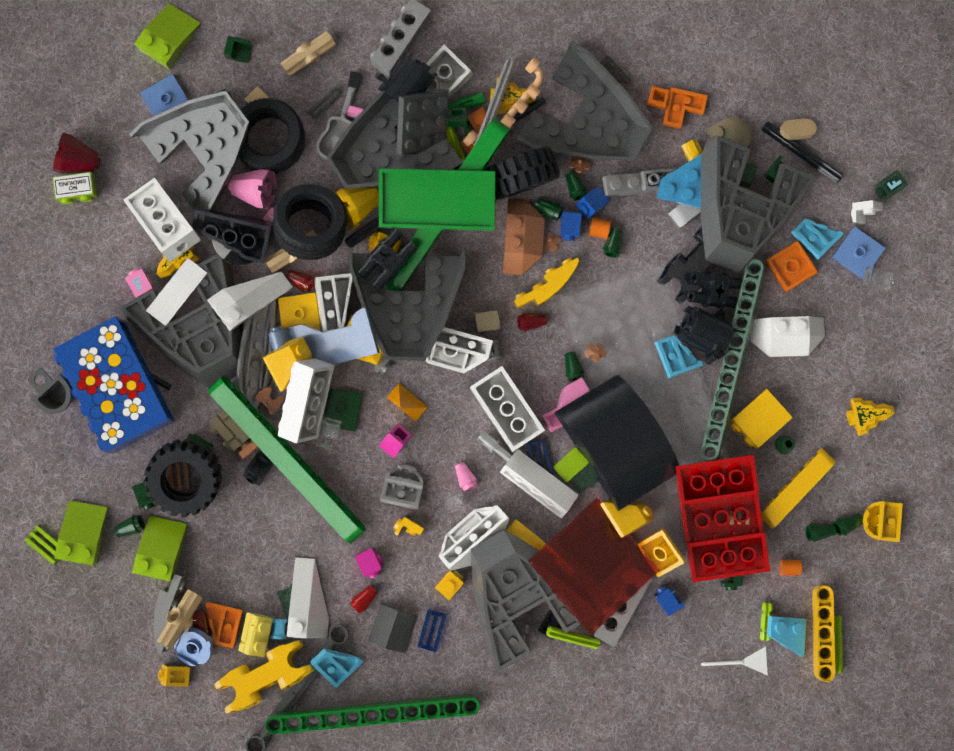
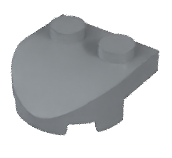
[380,465,423,510]

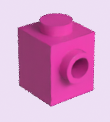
[379,423,413,458]
[354,548,384,579]

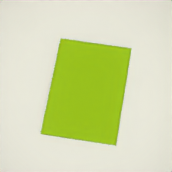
[553,447,589,483]

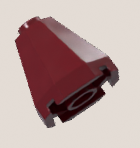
[53,132,101,173]

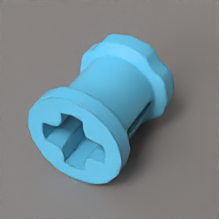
[269,619,287,639]

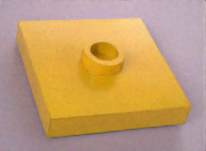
[278,292,321,331]

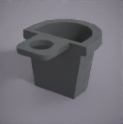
[28,368,75,414]

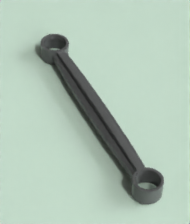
[245,624,349,751]

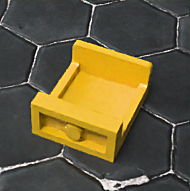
[730,389,793,449]

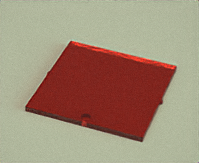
[528,497,659,635]

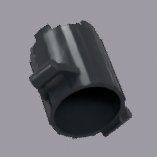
[375,52,437,103]
[674,306,734,365]

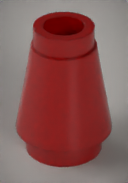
[349,585,378,614]

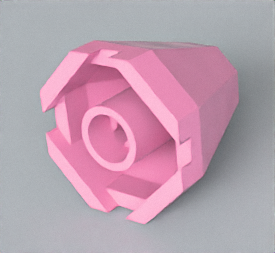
[228,169,277,209]

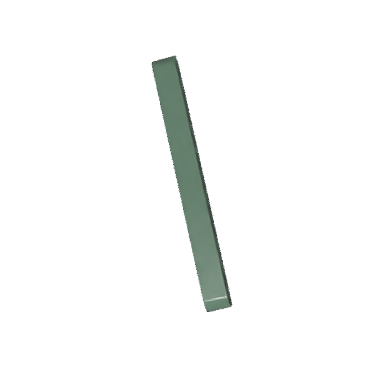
[701,259,765,461]

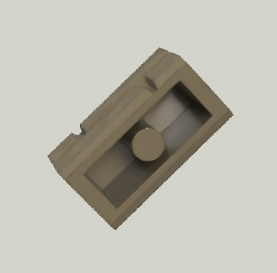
[209,409,251,452]

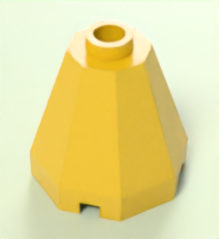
[335,187,379,229]

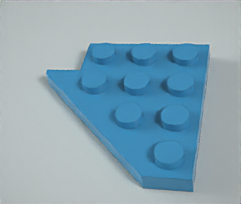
[656,138,729,209]

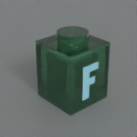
[875,170,908,201]

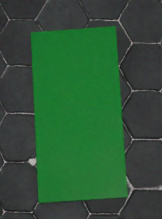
[379,168,496,231]

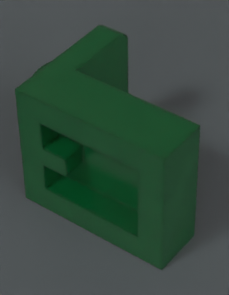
[132,482,155,511]
[720,575,742,591]

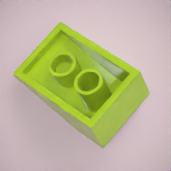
[134,3,201,70]
[54,500,108,565]
[132,515,187,581]

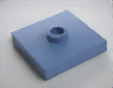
[140,74,188,116]
[832,226,886,279]

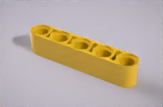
[761,448,836,529]
[812,585,835,682]

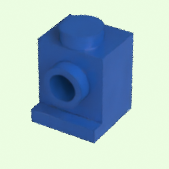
[654,584,685,616]

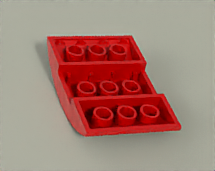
[675,455,771,583]

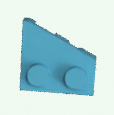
[791,218,844,260]
[655,335,703,378]
[767,616,807,657]
[310,648,363,688]

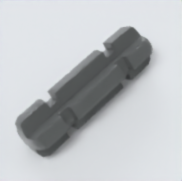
[309,87,341,118]

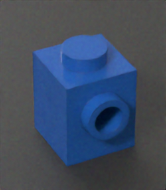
[576,186,610,220]
[560,212,581,242]

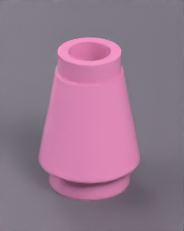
[455,462,478,492]

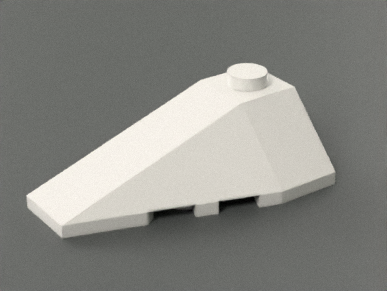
[207,272,293,331]

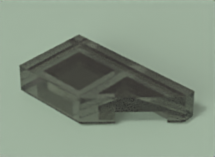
[600,55,631,84]

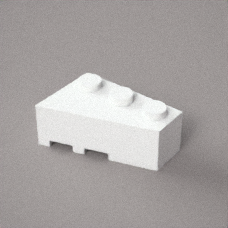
[314,273,353,332]

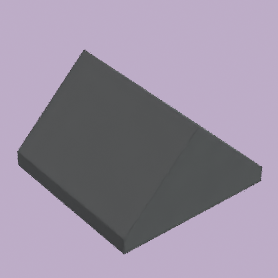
[368,604,417,653]

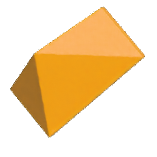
[387,383,428,422]

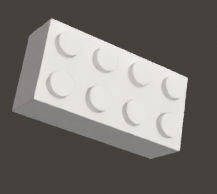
[278,358,335,443]
[470,366,545,452]

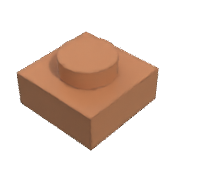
[238,441,259,460]

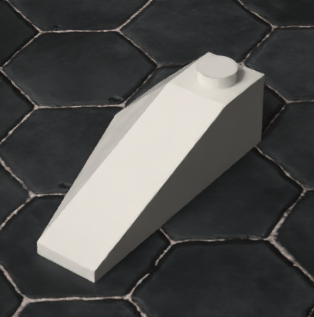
[287,557,329,638]

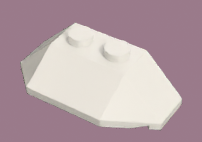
[750,316,825,357]
[426,327,493,373]
[439,505,509,571]

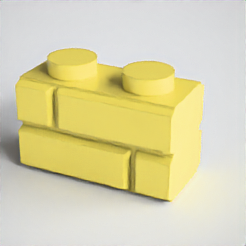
[238,612,273,657]

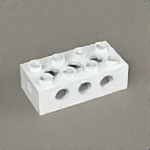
[124,178,201,263]

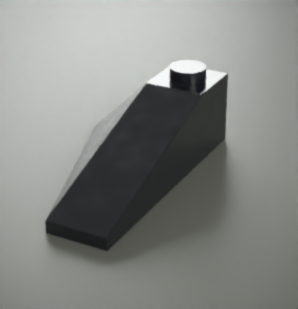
[192,208,273,264]

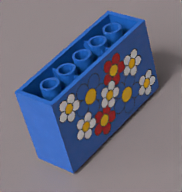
[53,316,175,454]

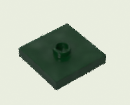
[321,388,362,432]

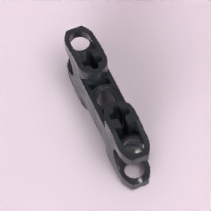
[657,226,712,303]

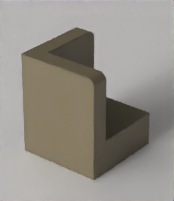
[475,310,500,334]

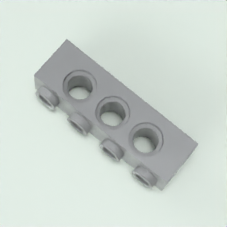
[370,0,431,76]
[592,567,652,647]

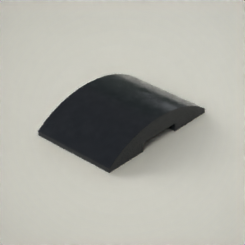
[554,374,679,511]

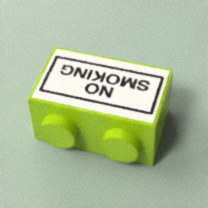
[53,172,97,205]

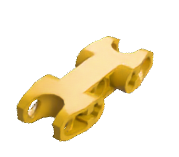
[214,640,314,714]

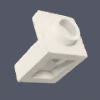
[851,200,883,224]

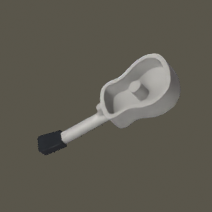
[316,71,362,161]

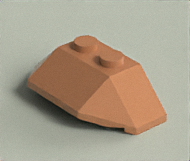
[503,199,545,275]

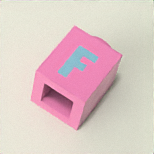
[125,268,156,298]

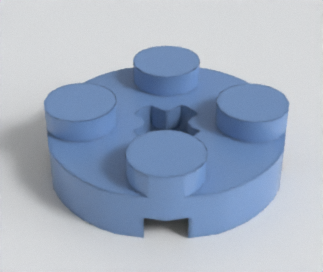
[174,626,214,666]

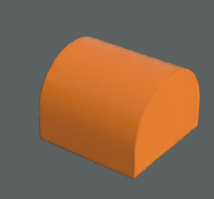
[647,86,670,110]
[588,216,611,239]
[779,559,802,576]

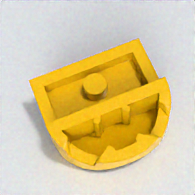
[863,501,903,542]

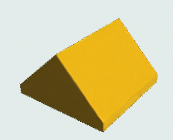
[636,528,686,577]

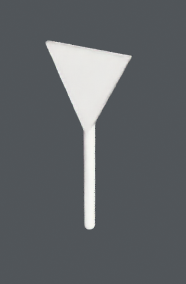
[701,646,768,676]

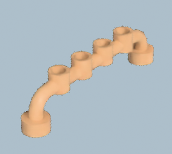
[463,57,544,146]

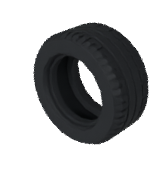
[239,98,305,174]
[273,184,347,260]

